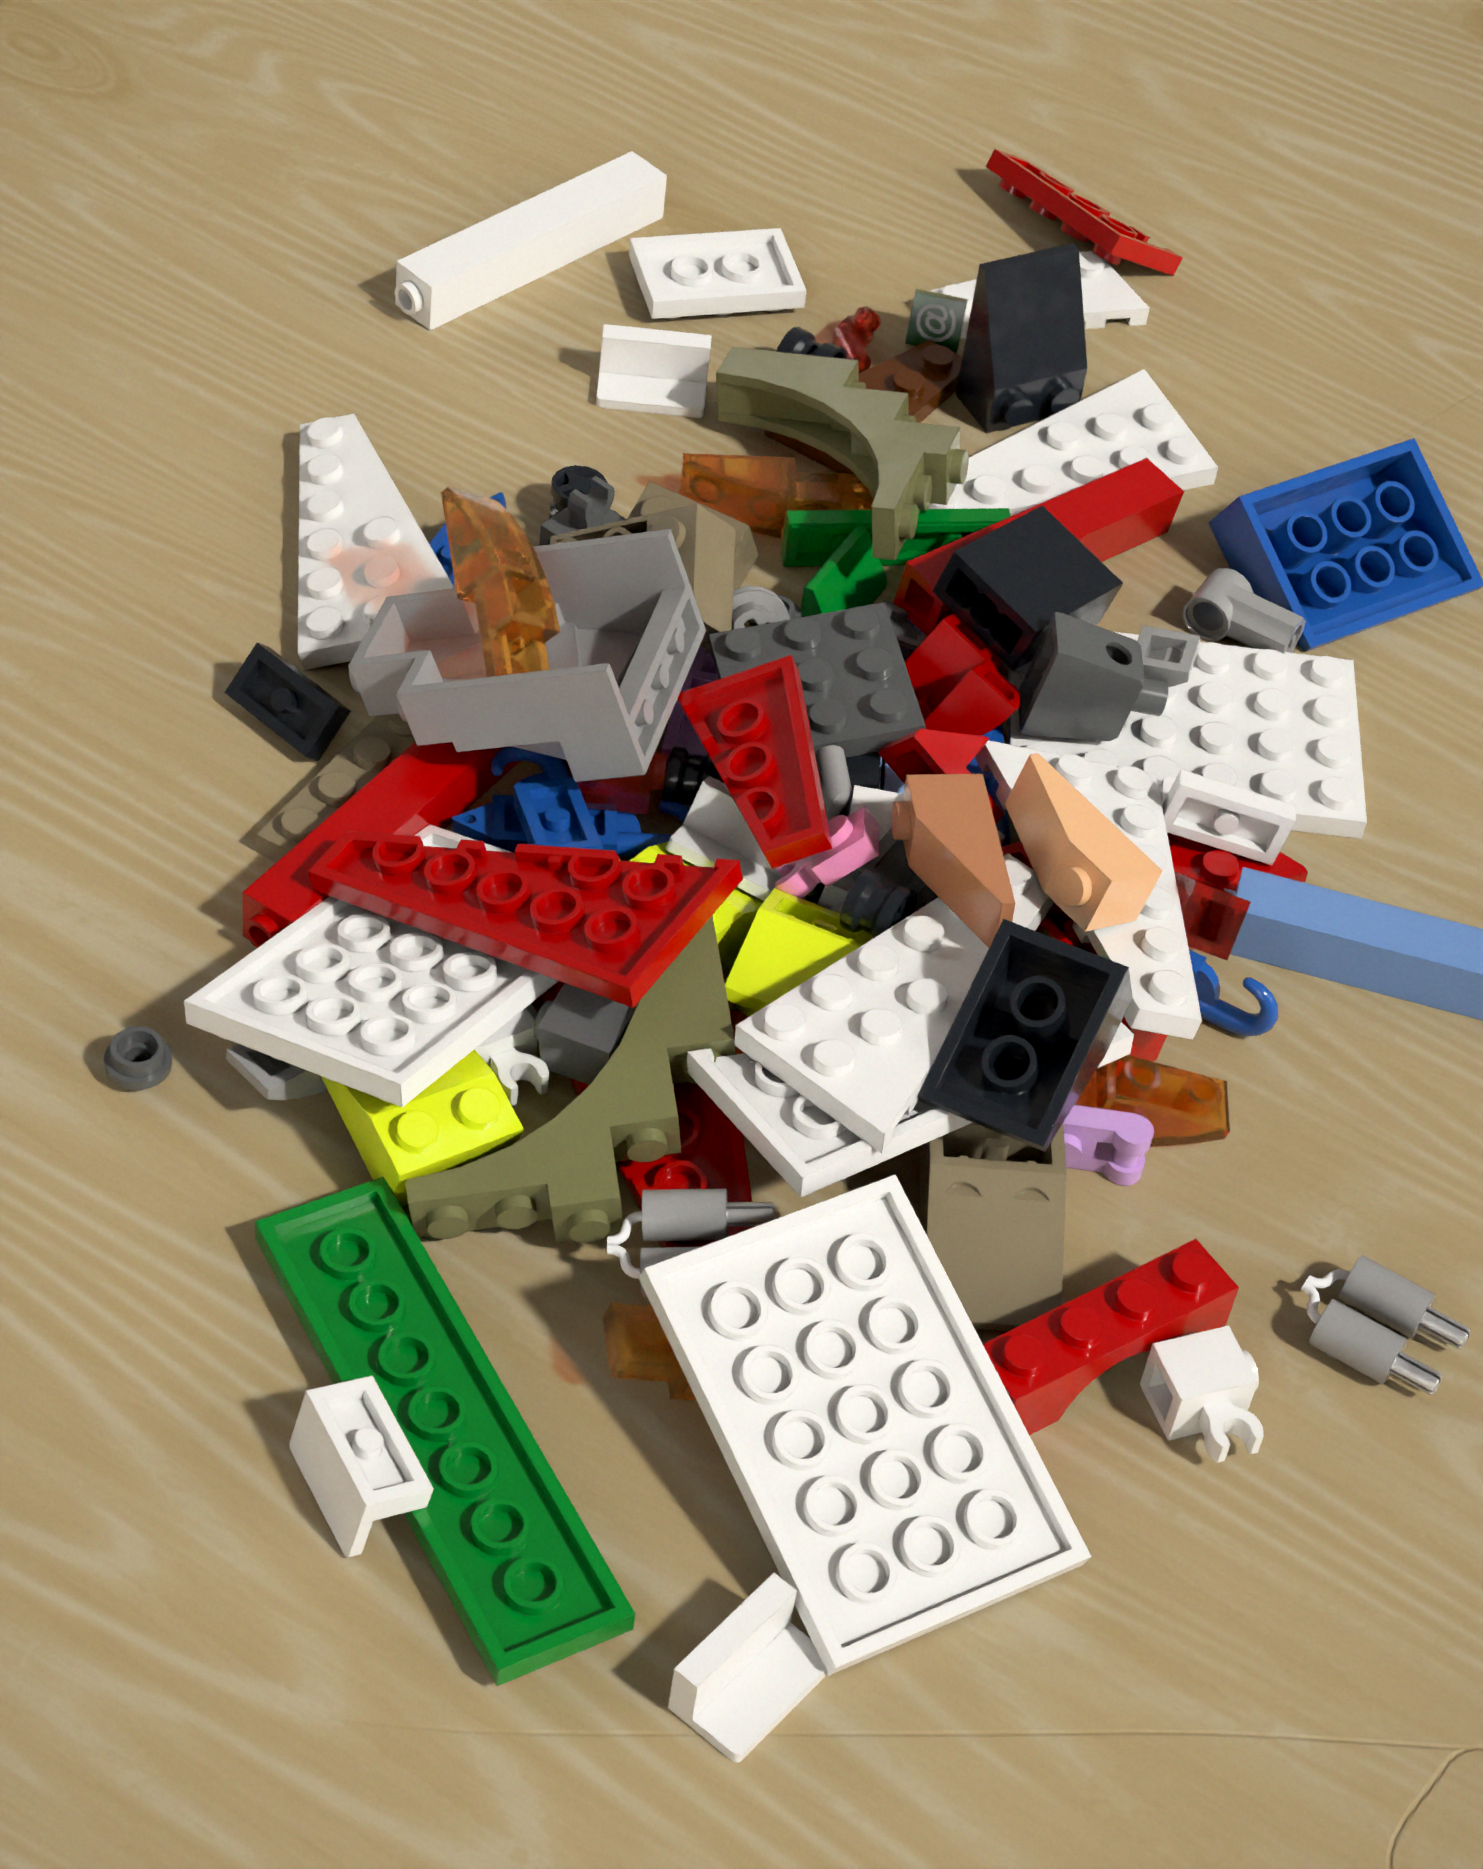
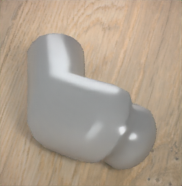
[815,745,853,821]

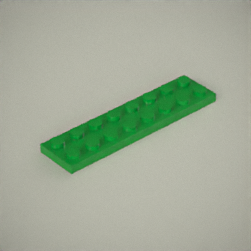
[255,1177,636,1686]

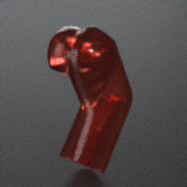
[832,306,881,374]

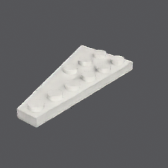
[928,369,1218,516]
[298,414,453,670]
[975,740,1202,1040]
[734,853,1054,1154]
[686,1022,1134,1197]

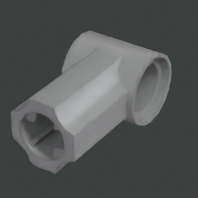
[1182,568,1306,654]

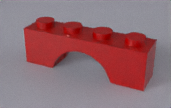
[983,1239,1239,1436]

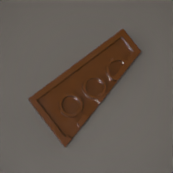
[764,340,962,481]

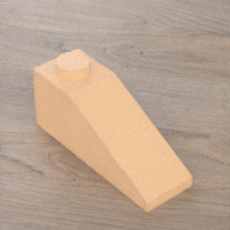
[1004,753,1163,932]

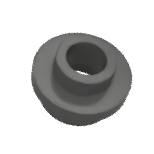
[104,1026,172,1090]

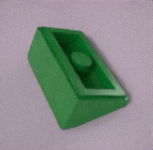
[800,525,887,617]

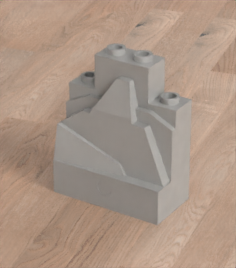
[348,529,706,782]

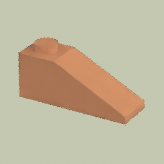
[891,774,1015,948]

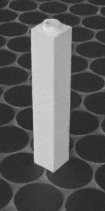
[395,151,667,331]

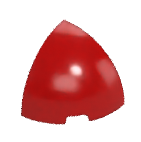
[905,614,1020,736]

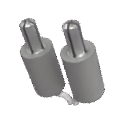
[607,1189,776,1300]
[1301,1255,1471,1395]

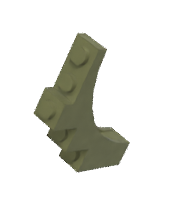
[716,347,969,560]
[406,915,735,1243]

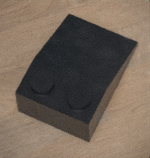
[956,243,1087,433]
[918,919,1133,1151]

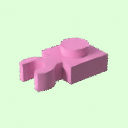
[775,806,879,899]

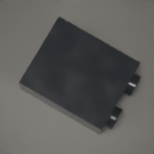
[932,505,1123,671]

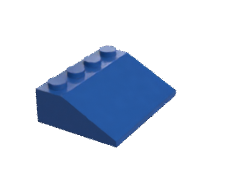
[1209,438,1483,652]

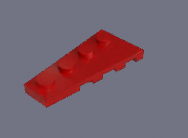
[985,149,1183,276]
[677,655,833,869]

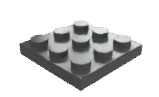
[709,602,926,758]

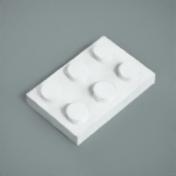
[629,228,807,319]

